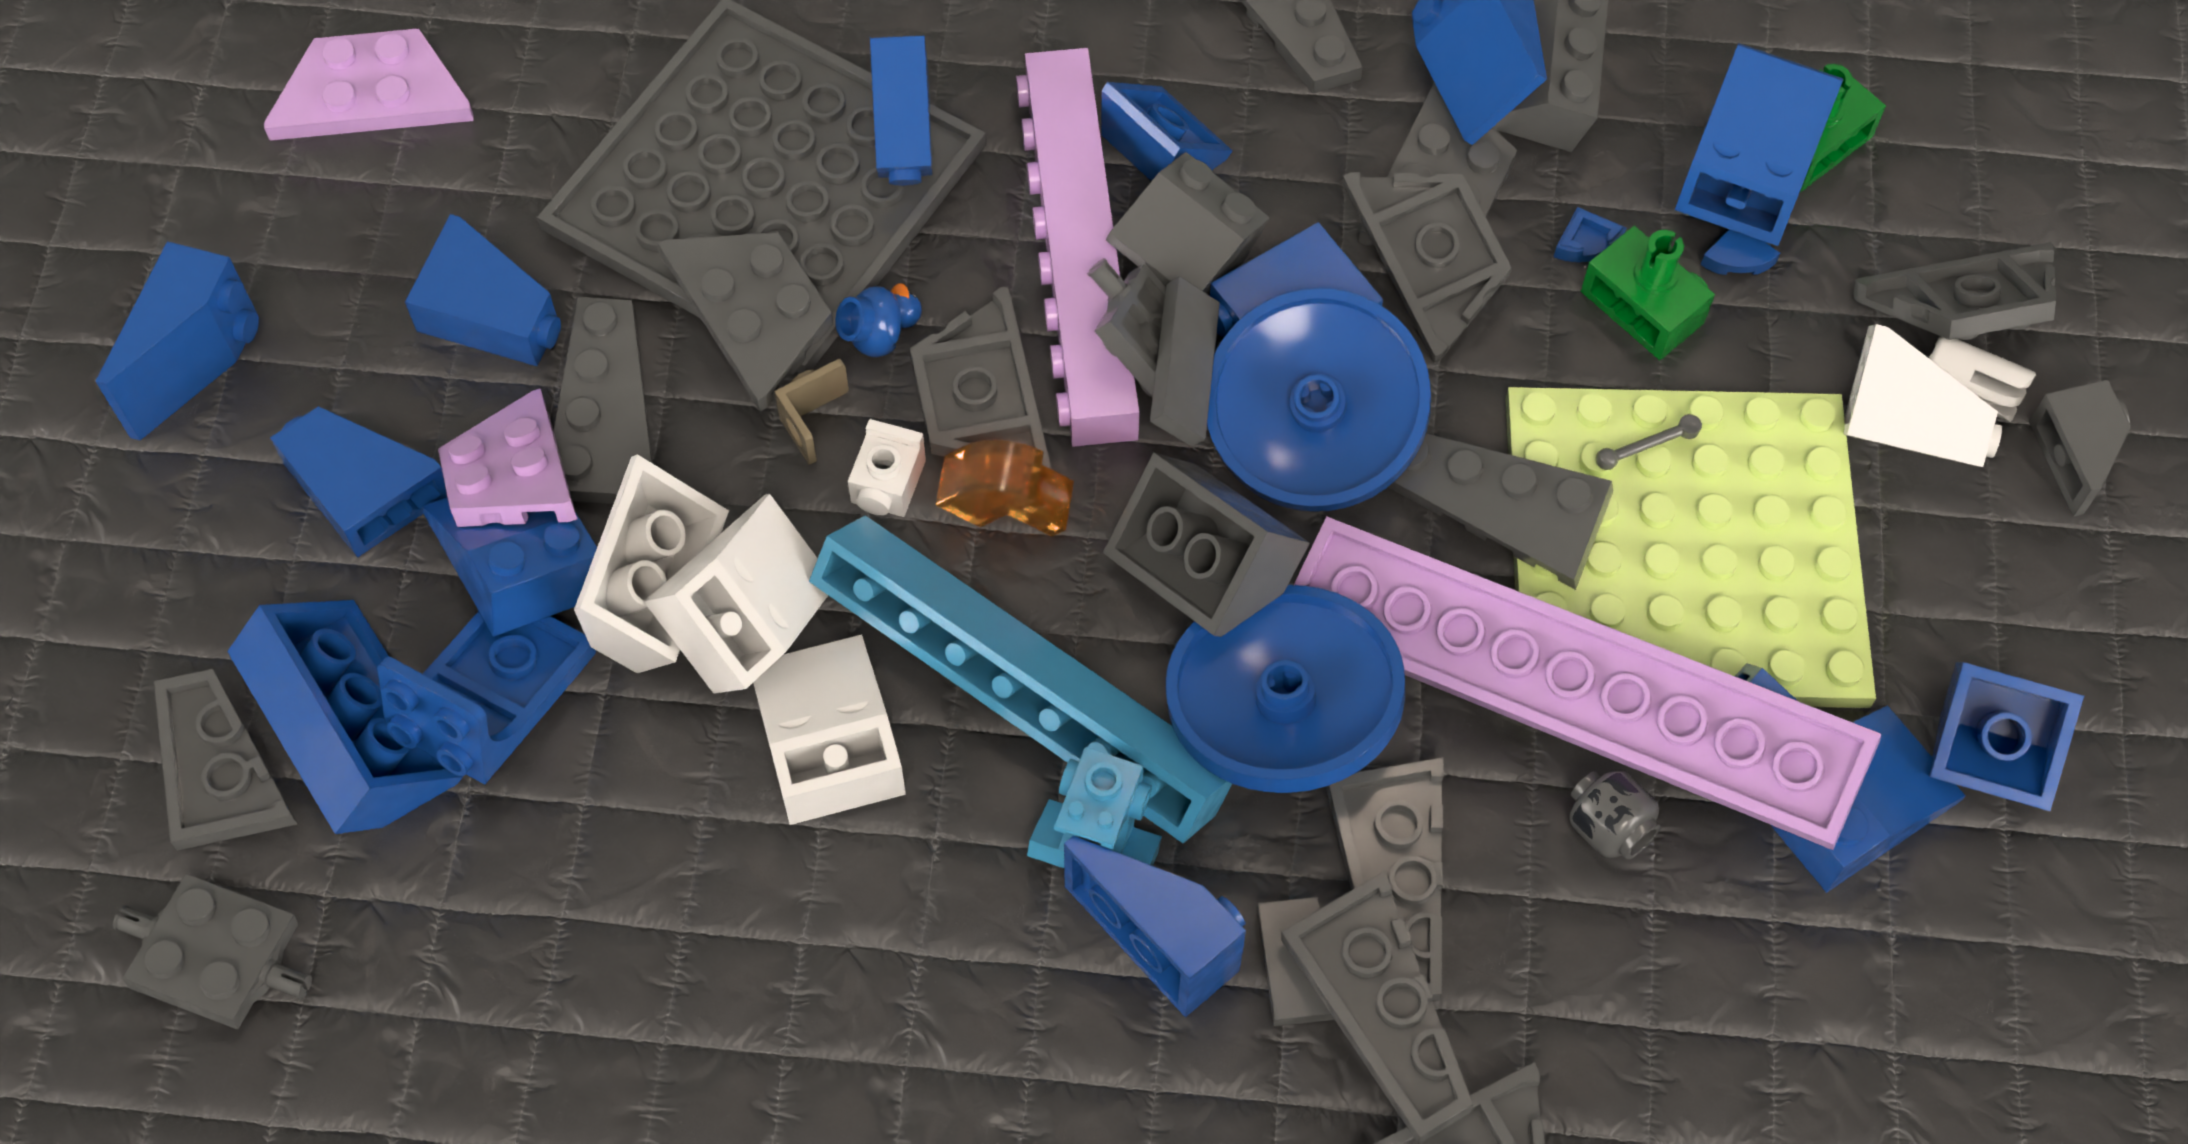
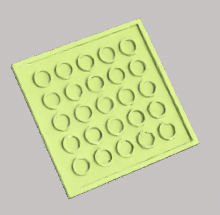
[1505,387,1876,708]

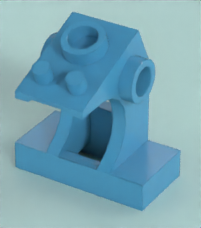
[1027,747,1162,868]

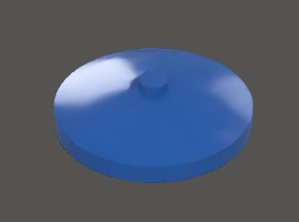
[1207,288,1431,512]
[1166,585,1405,793]

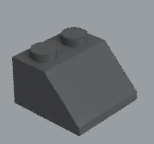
[1106,152,1270,294]

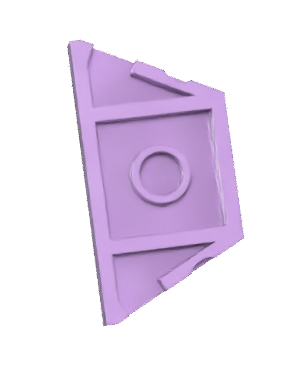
[264,28,474,141]
[438,389,577,527]

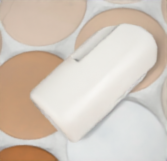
[1929,336,2036,422]

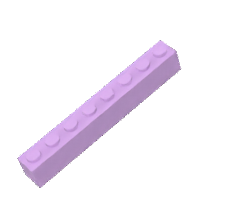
[1016,48,1139,447]

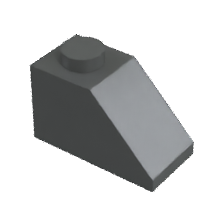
[2029,380,2131,517]

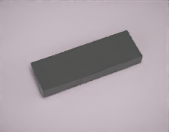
[1150,276,1220,447]

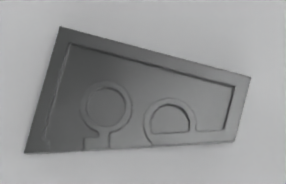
[154,669,297,851]

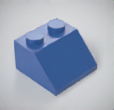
[1929,662,2084,811]

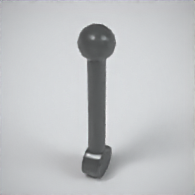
[1596,414,1702,470]

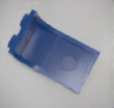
[377,611,596,785]

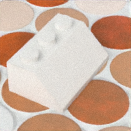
[574,454,729,673]

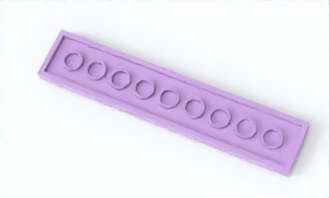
[1294,516,1881,850]

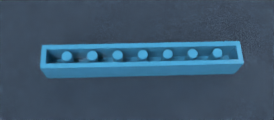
[809,515,1232,843]

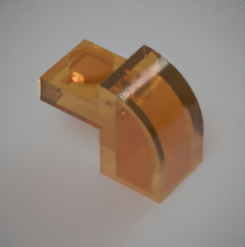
[936,440,1074,537]

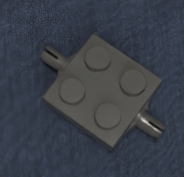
[1087,258,1166,398]
[113,874,312,1030]

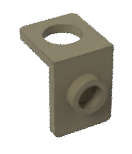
[774,359,849,465]

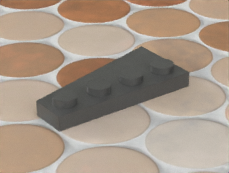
[1240,0,1363,94]
[553,297,653,504]
[1325,757,1444,1002]
[1281,870,1473,1144]

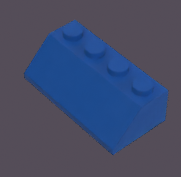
[227,600,463,834]

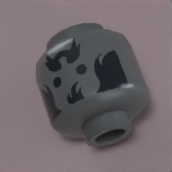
[1569,770,1661,859]

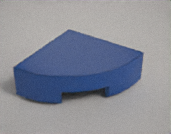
[1554,207,1627,262]
[1700,229,1780,275]

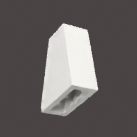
[1844,324,2002,467]

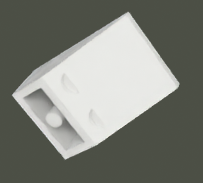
[644,494,828,694]
[753,634,906,825]

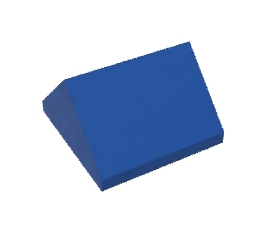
[1101,82,1233,181]

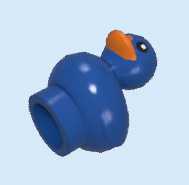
[835,283,922,357]

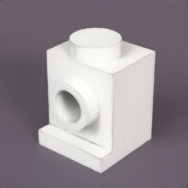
[848,419,926,517]

